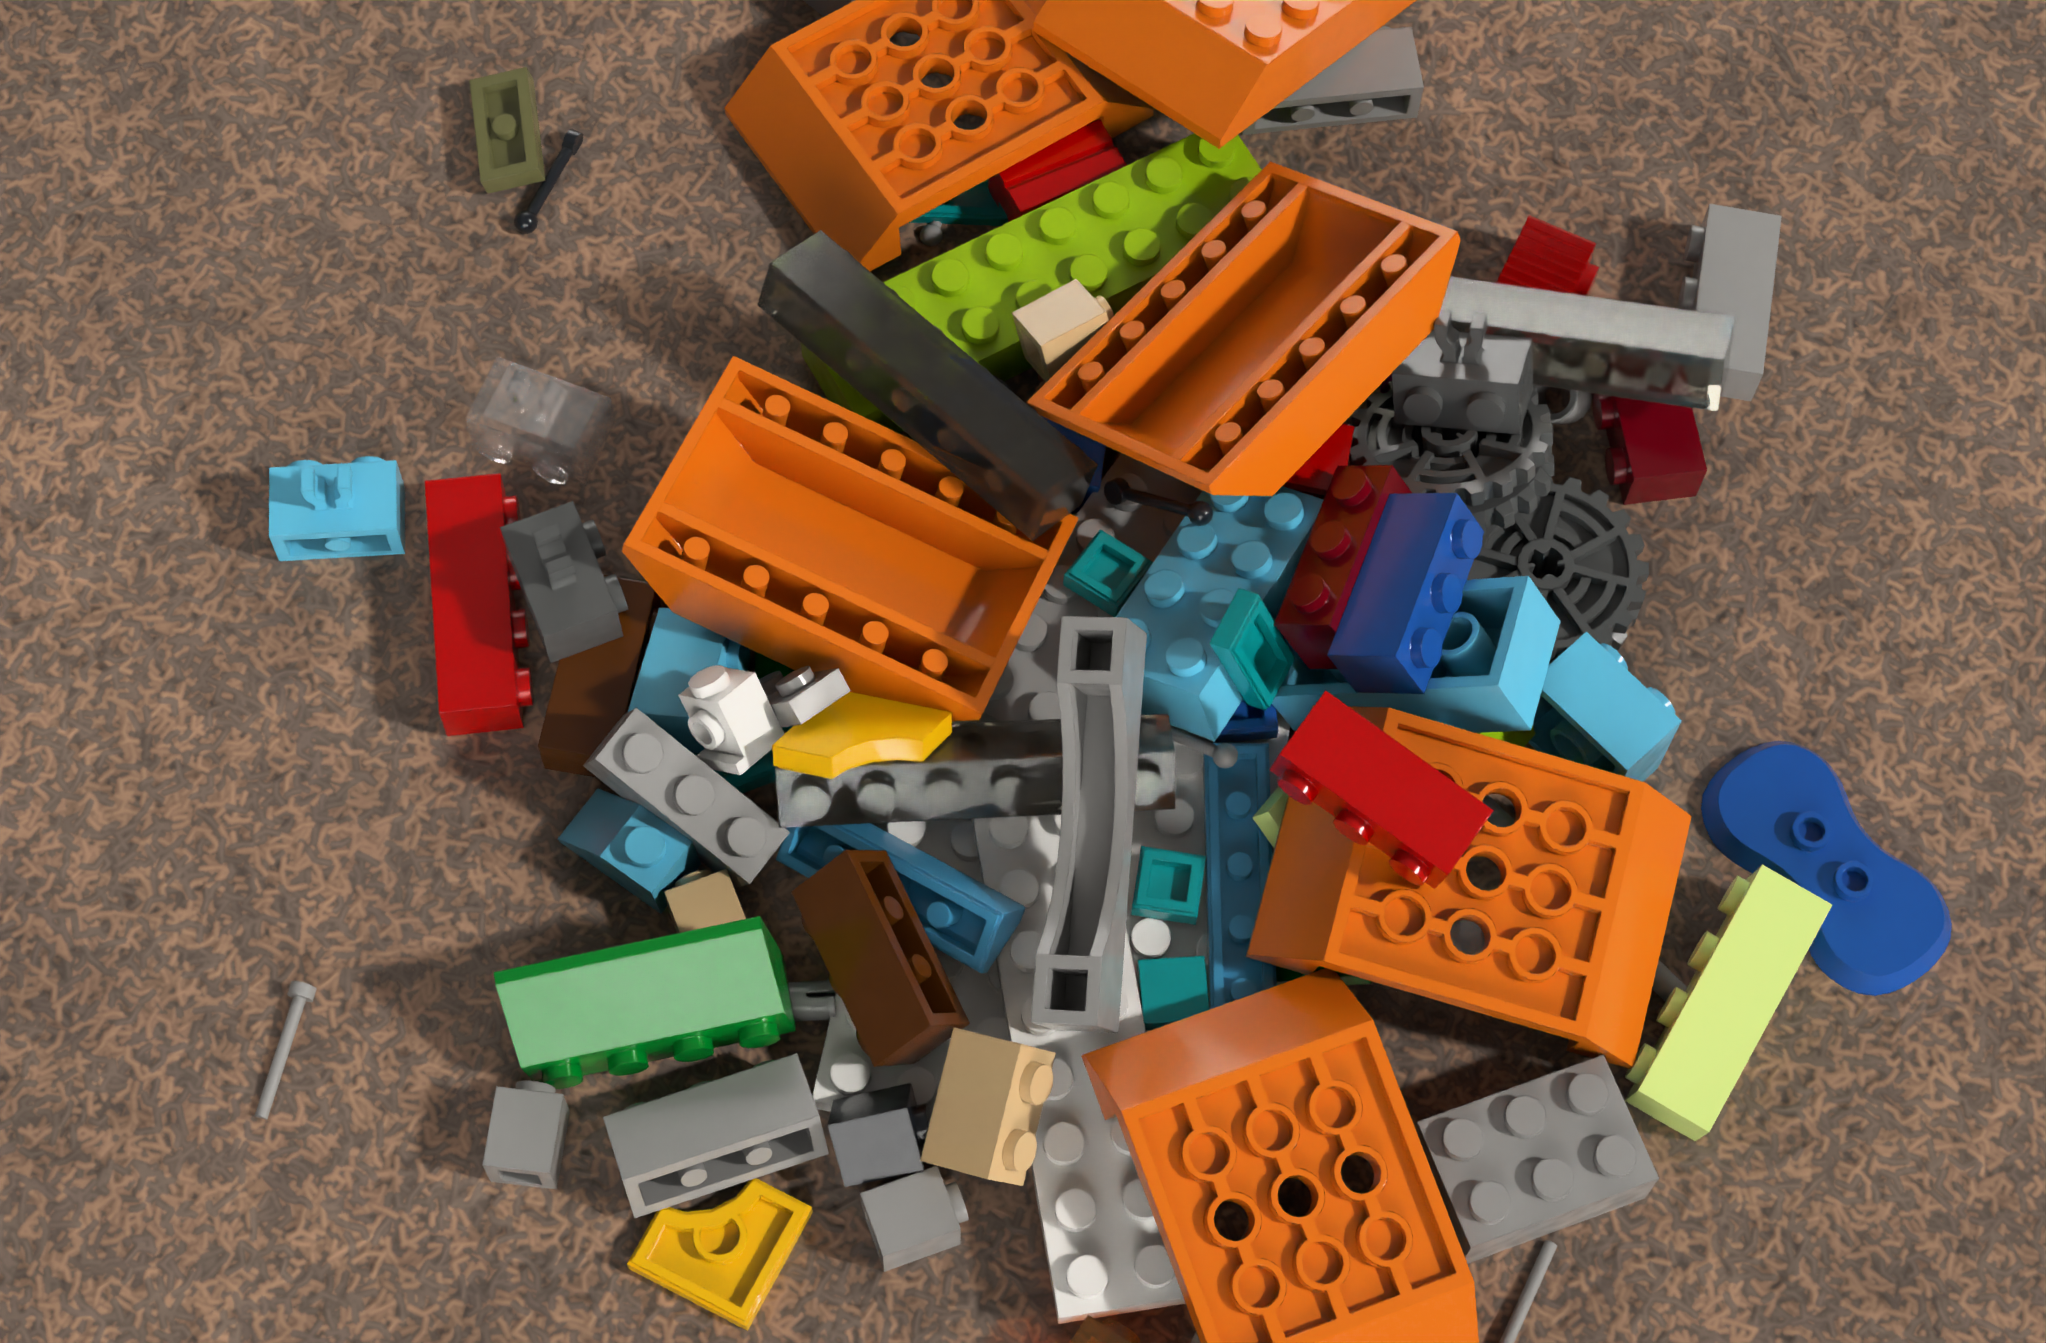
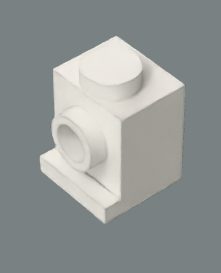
[678,665,784,775]

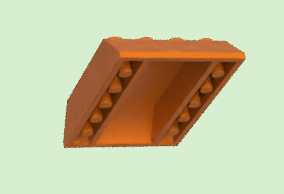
[1032,0,1417,149]
[1026,161,1461,496]
[622,356,1079,721]

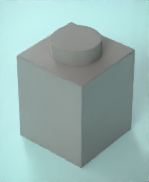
[482,1080,570,1189]
[860,1166,969,1272]

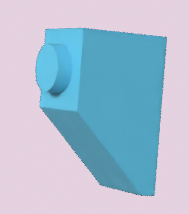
[558,789,701,914]

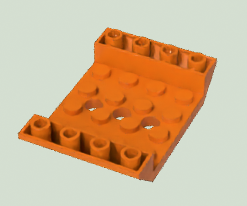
[724,0,1154,283]
[1246,705,1692,1069]
[1081,968,1479,1343]

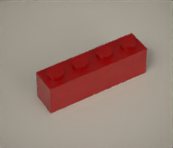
[425,473,534,736]

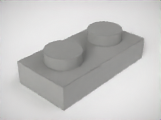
[759,666,851,727]

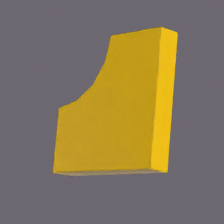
[772,692,952,779]
[627,1178,813,1331]

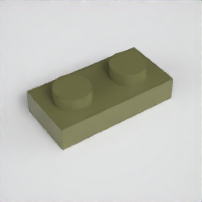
[469,67,546,194]

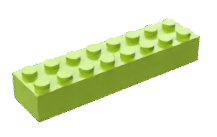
[799,133,1262,433]

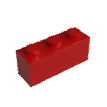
[1269,690,1494,889]

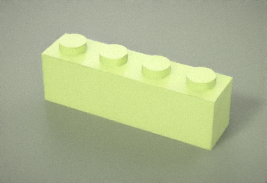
[1625,864,1832,1141]

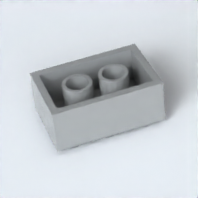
[1415,1055,1659,1264]

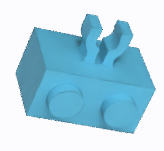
[269,456,405,561]

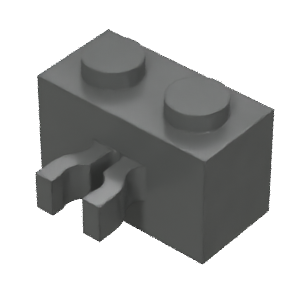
[1392,310,1533,435]
[500,501,628,663]

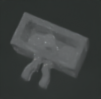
[465,356,616,486]

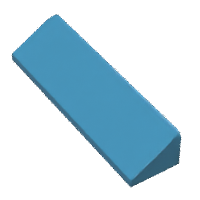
[776,798,1026,974]

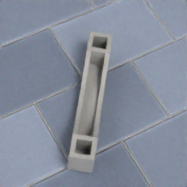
[1031,616,1147,1033]

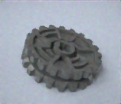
[1349,381,1555,536]
[1467,476,1649,664]

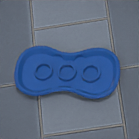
[1701,741,1952,996]

